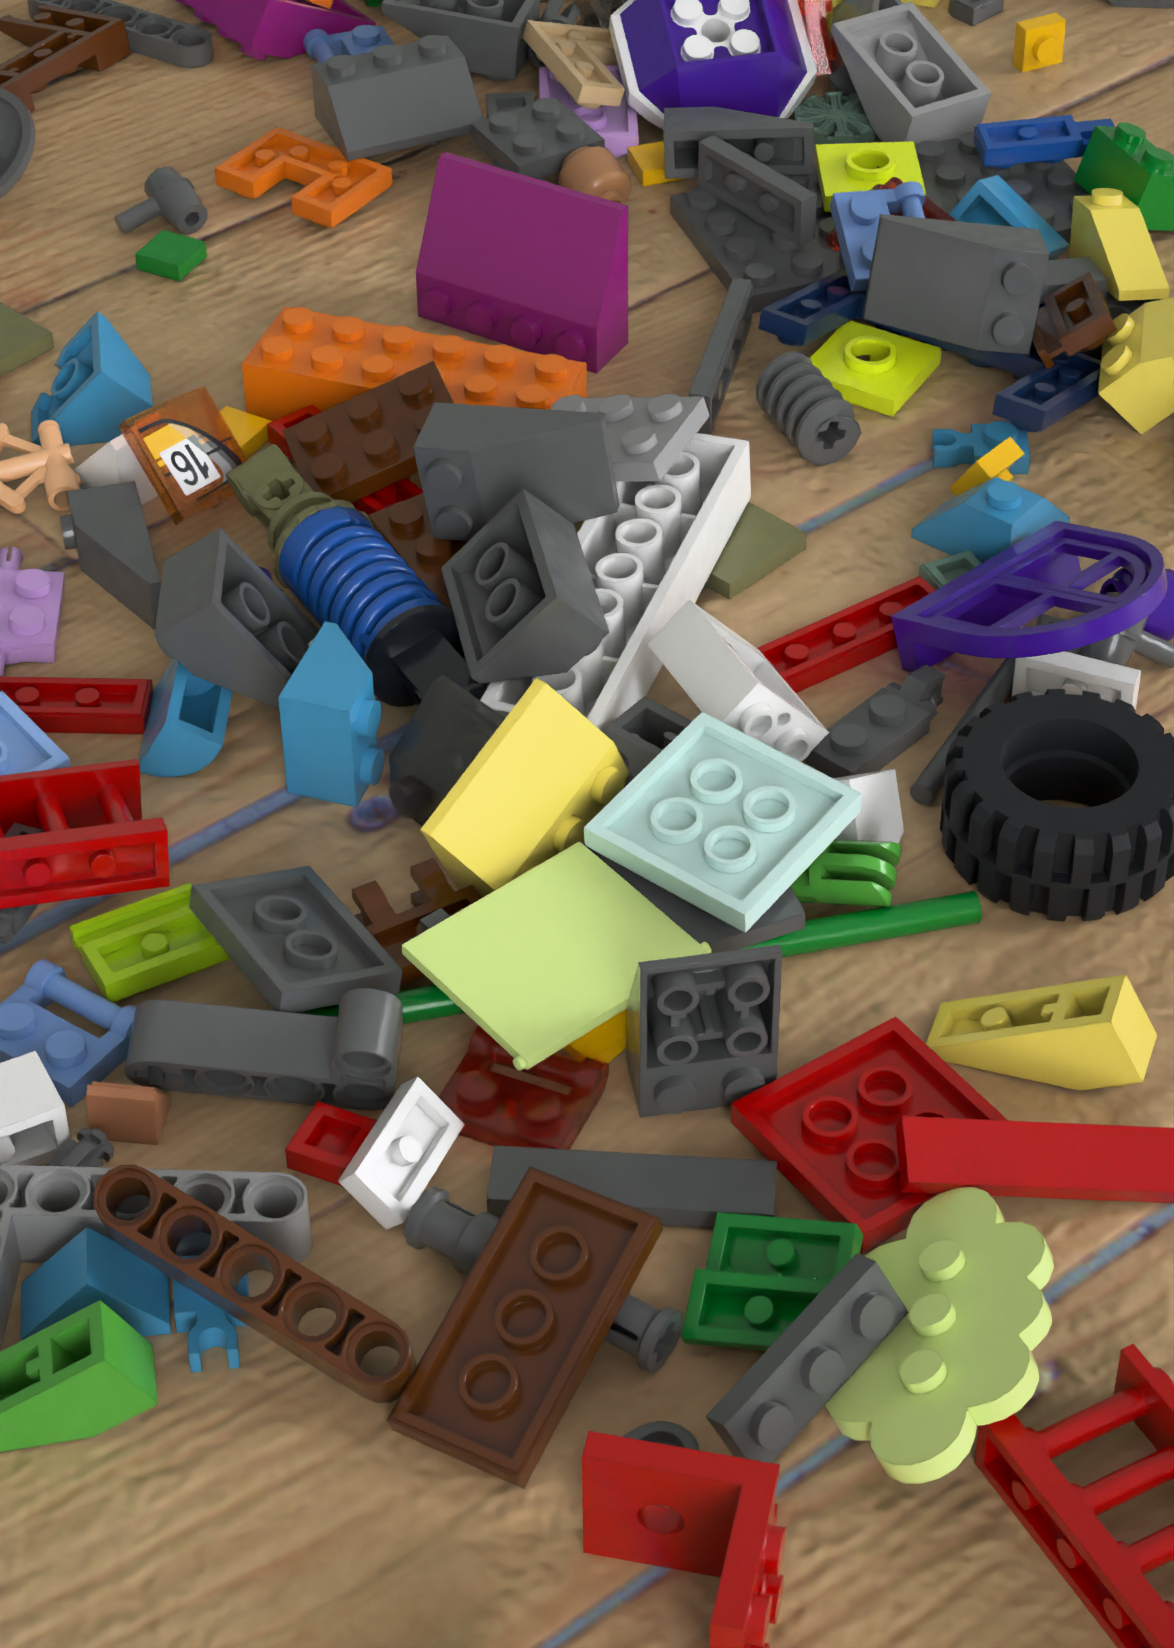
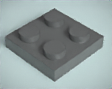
[471,97,605,178]

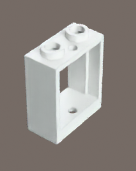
[647,600,829,762]

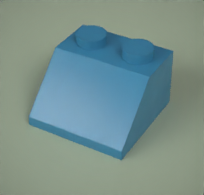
[278,621,385,807]

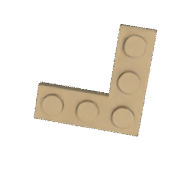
[522,20,625,109]

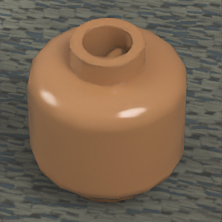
[558,146,631,205]

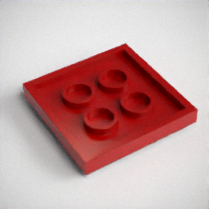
[731,1016,1009,1254]

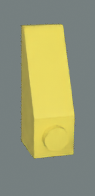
[1069,188,1170,301]
[926,974,1157,1091]

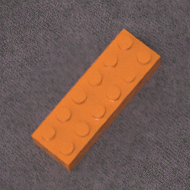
[242,306,587,422]

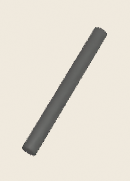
[910,658,1016,805]

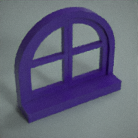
[891,521,1167,672]

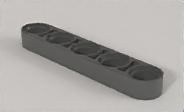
[27,0,214,68]

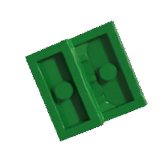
[681,1212,864,1351]

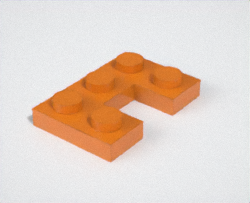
[214,126,392,228]

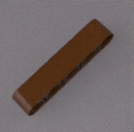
[93,1165,416,1403]

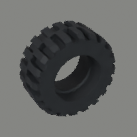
[940,689,1174,922]

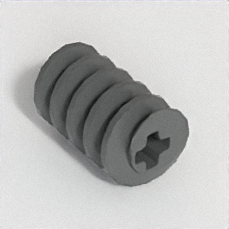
[756,352,861,465]

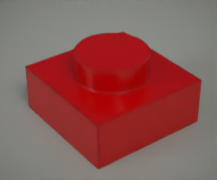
[285,1101,377,1186]

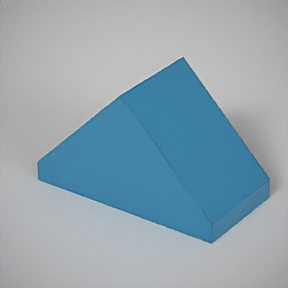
[21,1227,172,1341]

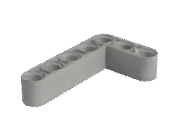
[0,1165,313,1352]

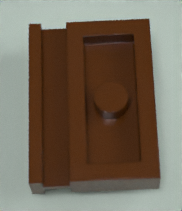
[1032,271,1117,369]

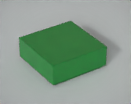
[135,230,207,281]

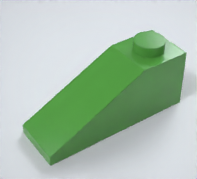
[0,1300,158,1452]

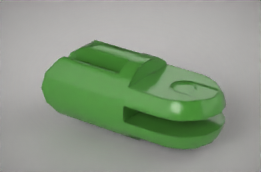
[791,839,902,907]

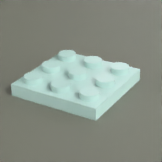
[584,712,862,933]

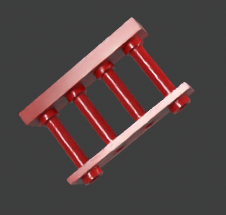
[0,759,170,909]
[974,1344,1174,1648]

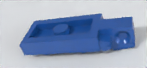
[974,115,1115,168]

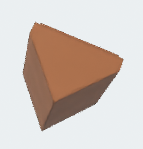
[86,1081,172,1145]

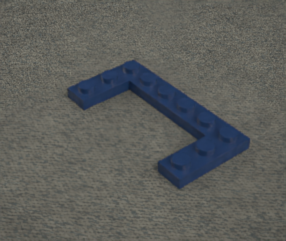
[758,269,1101,432]

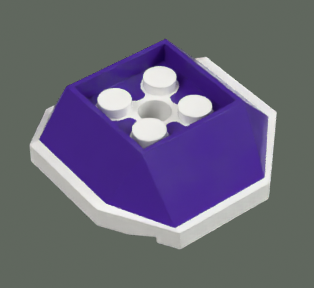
[609,0,817,130]

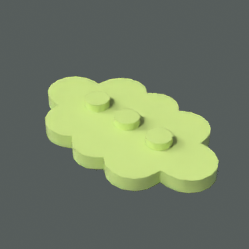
[825,1187,1054,1484]

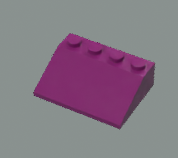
[175,0,376,60]
[416,152,628,374]

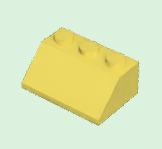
[420,678,630,898]

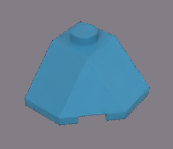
[31,311,153,446]
[911,476,1070,563]

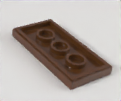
[387,1166,663,1489]

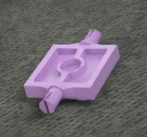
[0,547,65,676]

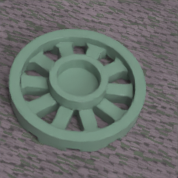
[793,91,878,145]

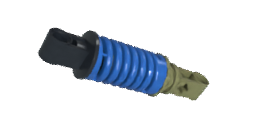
[225,444,488,737]

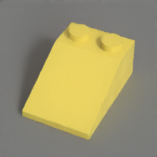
[1098,297,1174,435]

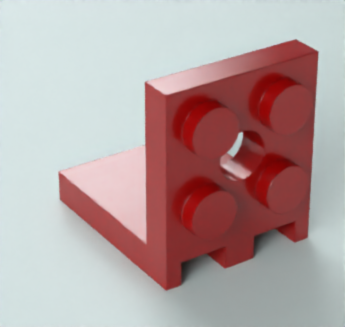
[582,1431,786,1648]

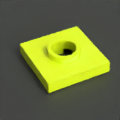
[815,141,926,212]
[810,320,942,417]

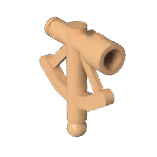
[0,420,82,514]

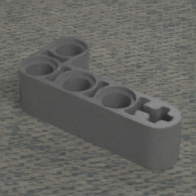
[124,988,403,1111]

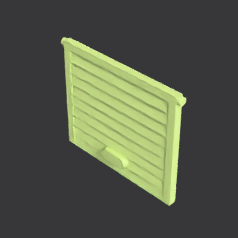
[402,841,711,1071]

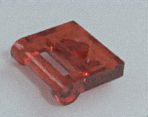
[439,1025,609,1150]

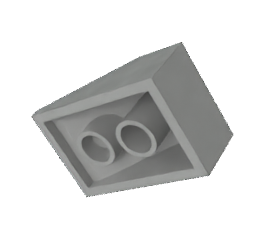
[831,2,991,147]

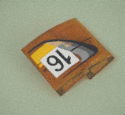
[118,387,247,525]

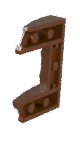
[0,4,131,113]

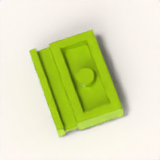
[69,882,231,1003]

